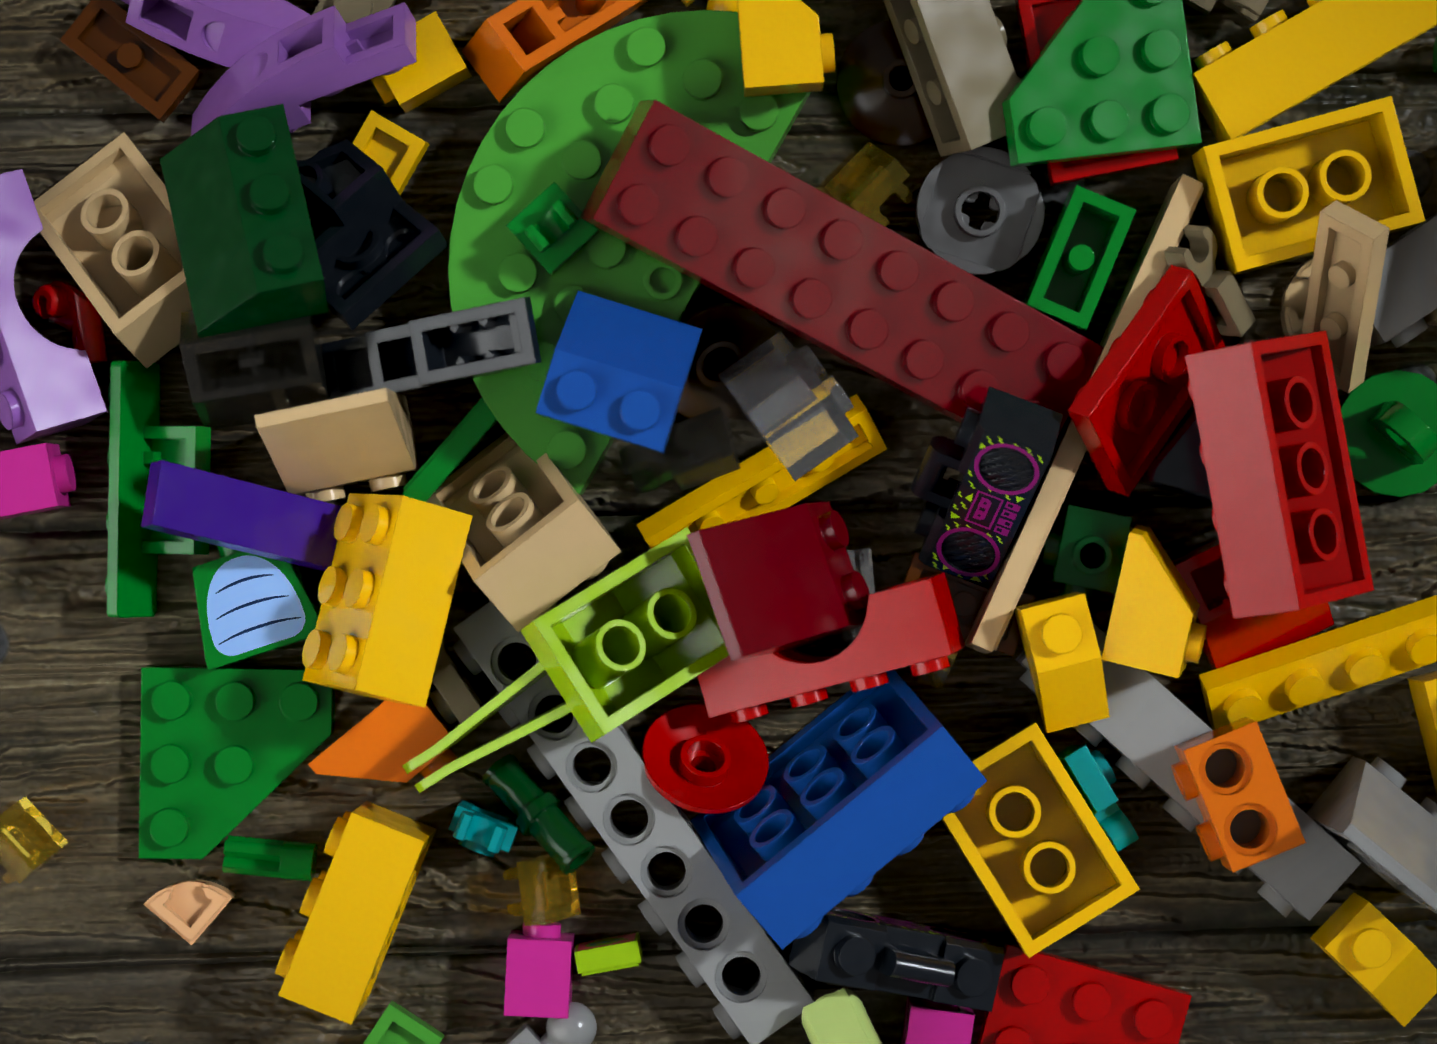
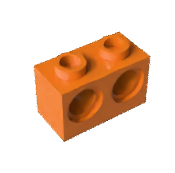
[1171,717,1306,873]

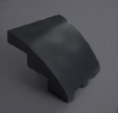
[296,139,449,330]

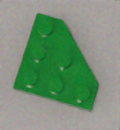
[1002,0,1202,168]
[138,666,335,859]

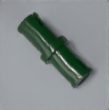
[482,754,596,875]

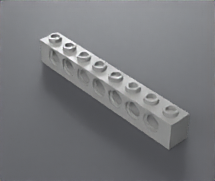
[453,601,815,1044]

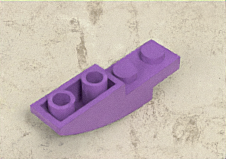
[121,0,311,68]
[191,2,416,136]

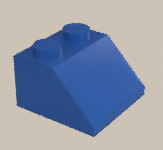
[535,290,703,454]

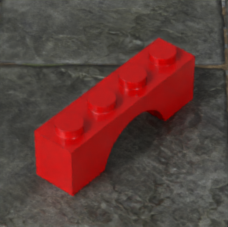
[697,572,966,723]

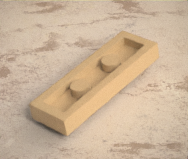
[1302,200,1390,393]

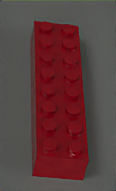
[580,99,1104,436]

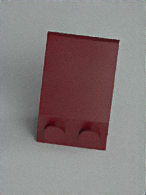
[687,501,870,661]

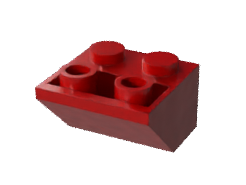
[1172,538,1334,670]

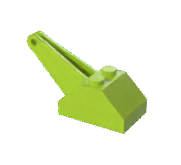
[402,527,729,793]

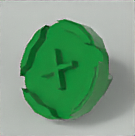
[1340,370,1437,497]

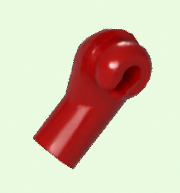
[33,281,108,364]

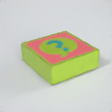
[574,932,643,976]

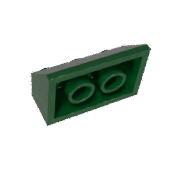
[160,104,328,338]

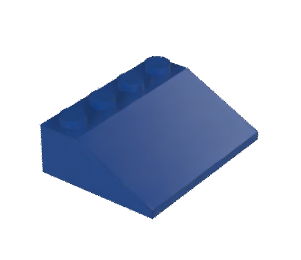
[691,670,987,950]

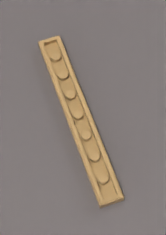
[965,174,1204,654]

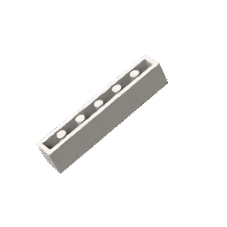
[1015,622,1361,921]

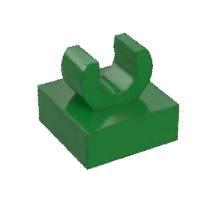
[506,182,599,276]

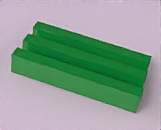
[403,398,498,502]

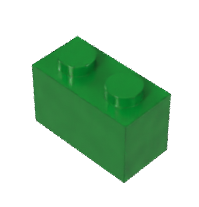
[1023,185,1137,334]

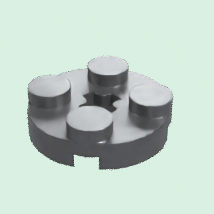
[915,147,1045,276]

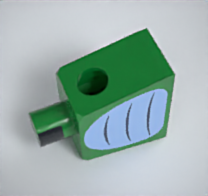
[193,545,321,671]

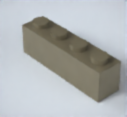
[883,0,1021,157]

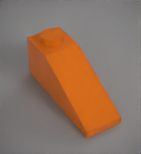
[462,0,648,103]

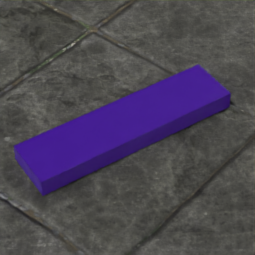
[141,460,342,571]

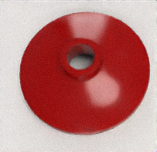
[641,704,769,814]

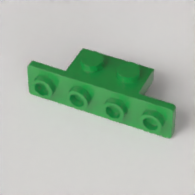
[105,361,211,618]

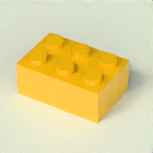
[1192,96,1425,276]
[302,493,472,708]
[941,722,1140,958]
[275,801,436,1025]

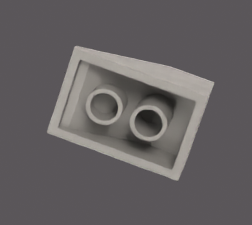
[1306,756,1437,913]

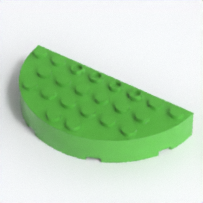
[448,10,835,495]

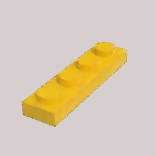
[636,394,887,549]
[1199,595,1437,730]

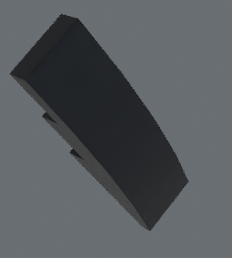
[321,297,541,399]

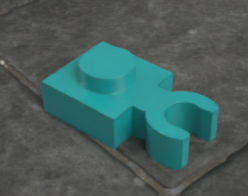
[1056,745,1139,852]
[449,800,519,857]

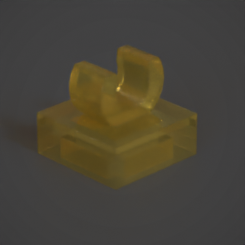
[825,142,912,227]
[0,796,68,884]
[503,854,581,926]

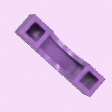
[0,169,107,445]

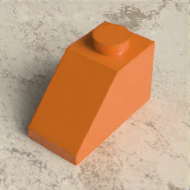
[308,697,457,783]

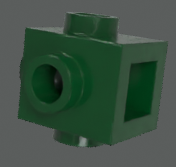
[1039,505,1132,603]

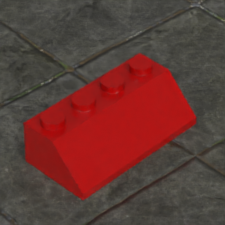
[1185,331,1374,619]

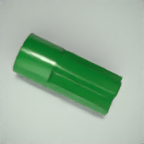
[222,835,317,881]

